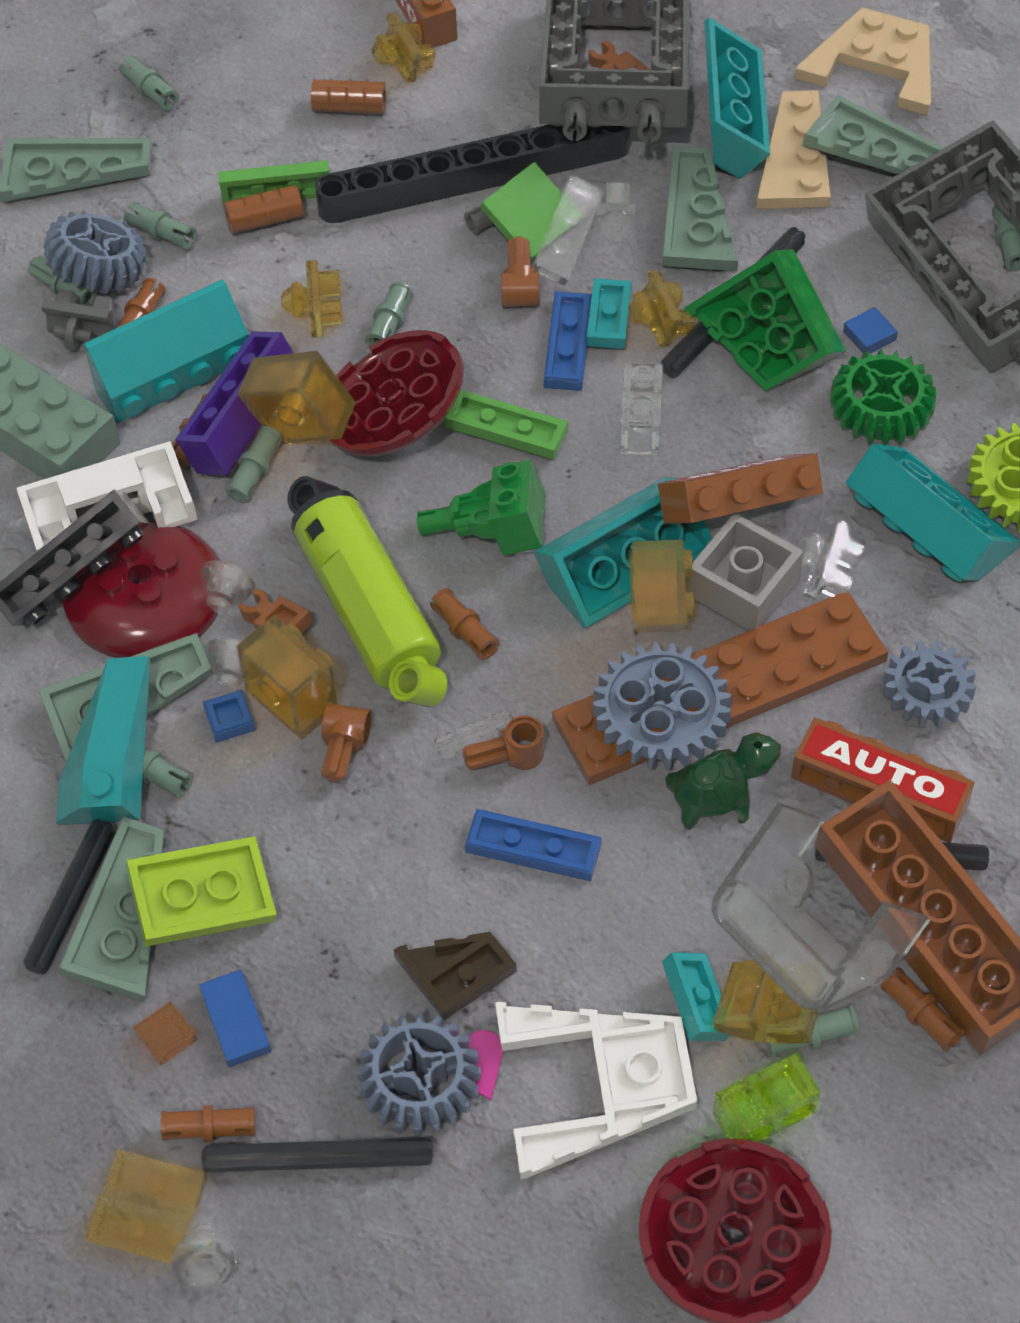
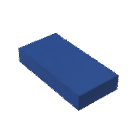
[199,969,271,1068]

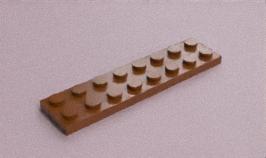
[552,590,888,785]

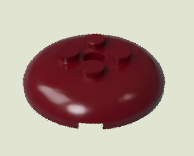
[320,330,464,457]
[62,520,225,658]
[639,1138,832,1323]

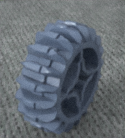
[43,210,146,294]
[356,1011,481,1137]

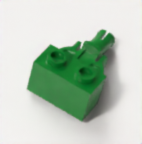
[416,459,545,555]

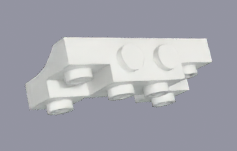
[16,441,198,551]

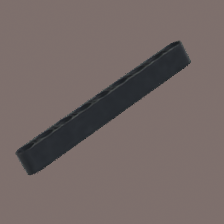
[315,124,630,223]

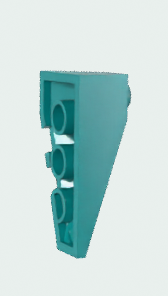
[56,656,150,825]

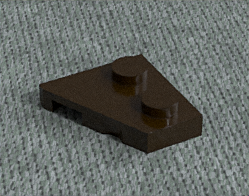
[393,932,517,1020]

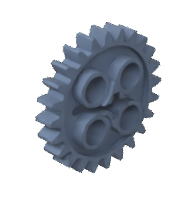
[593,642,731,769]

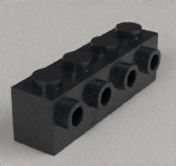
[0,489,150,627]

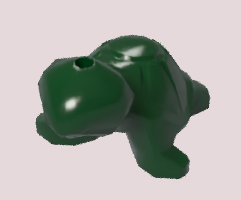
[665,732,781,830]

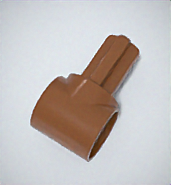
[501,236,540,307]
[321,703,371,783]
[463,715,544,770]

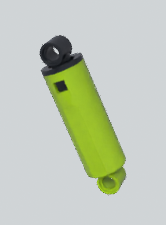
[287,476,447,707]

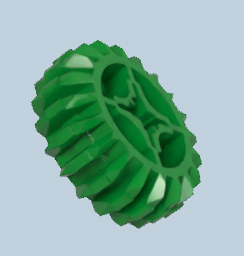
[830,349,937,445]

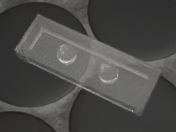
[532,175,604,286]

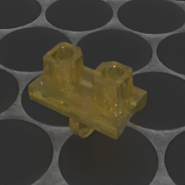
[372,13,435,83]
[281,260,343,337]
[628,270,696,347]

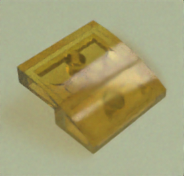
[713,958,827,1044]
[85,1149,208,1265]

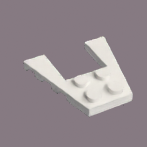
[495,1002,697,1179]

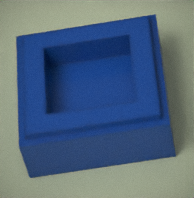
[843,307,898,354]
[203,689,256,743]

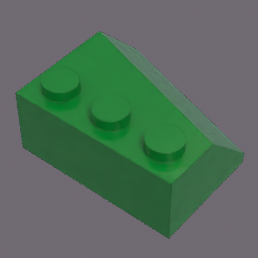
[683,249,846,391]

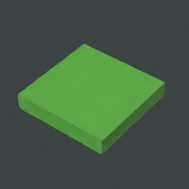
[479,162,583,260]

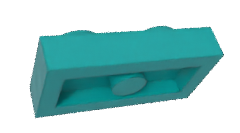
[587,278,632,349]
[662,952,735,1041]

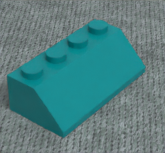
[704,17,770,179]
[84,279,249,423]
[845,444,1020,582]
[533,477,712,628]

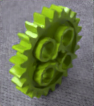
[967,423,1020,533]

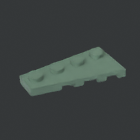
[802,95,945,174]
[0,138,153,202]
[662,146,738,271]
[39,633,212,762]
[59,816,164,1002]

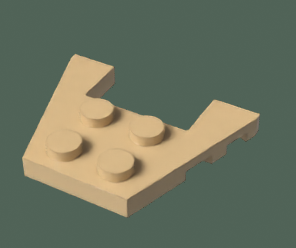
[795,7,931,116]

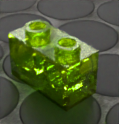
[713,1053,821,1142]

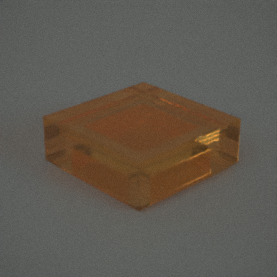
[133,1001,198,1066]

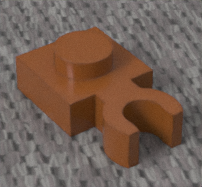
[588,41,650,70]
[238,589,314,649]

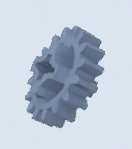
[883,641,976,728]

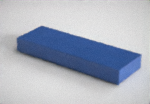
[544,291,592,391]
[465,809,602,881]

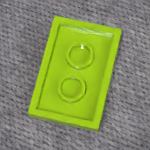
[126,836,277,947]

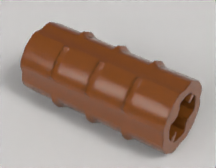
[311,78,386,115]
[223,185,304,234]

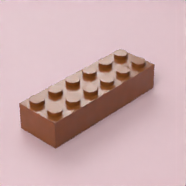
[815,779,1020,1055]

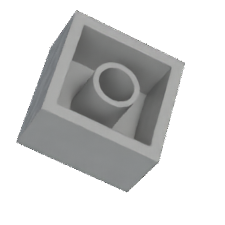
[687,513,804,631]

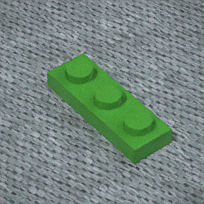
[218,160,330,208]
[444,390,568,460]

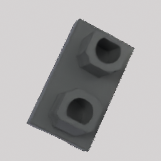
[41,290,115,351]

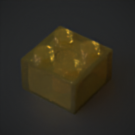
[238,351,356,444]
[629,540,694,633]
[236,615,338,740]

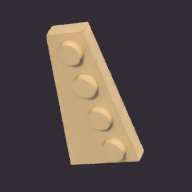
[756,90,831,209]

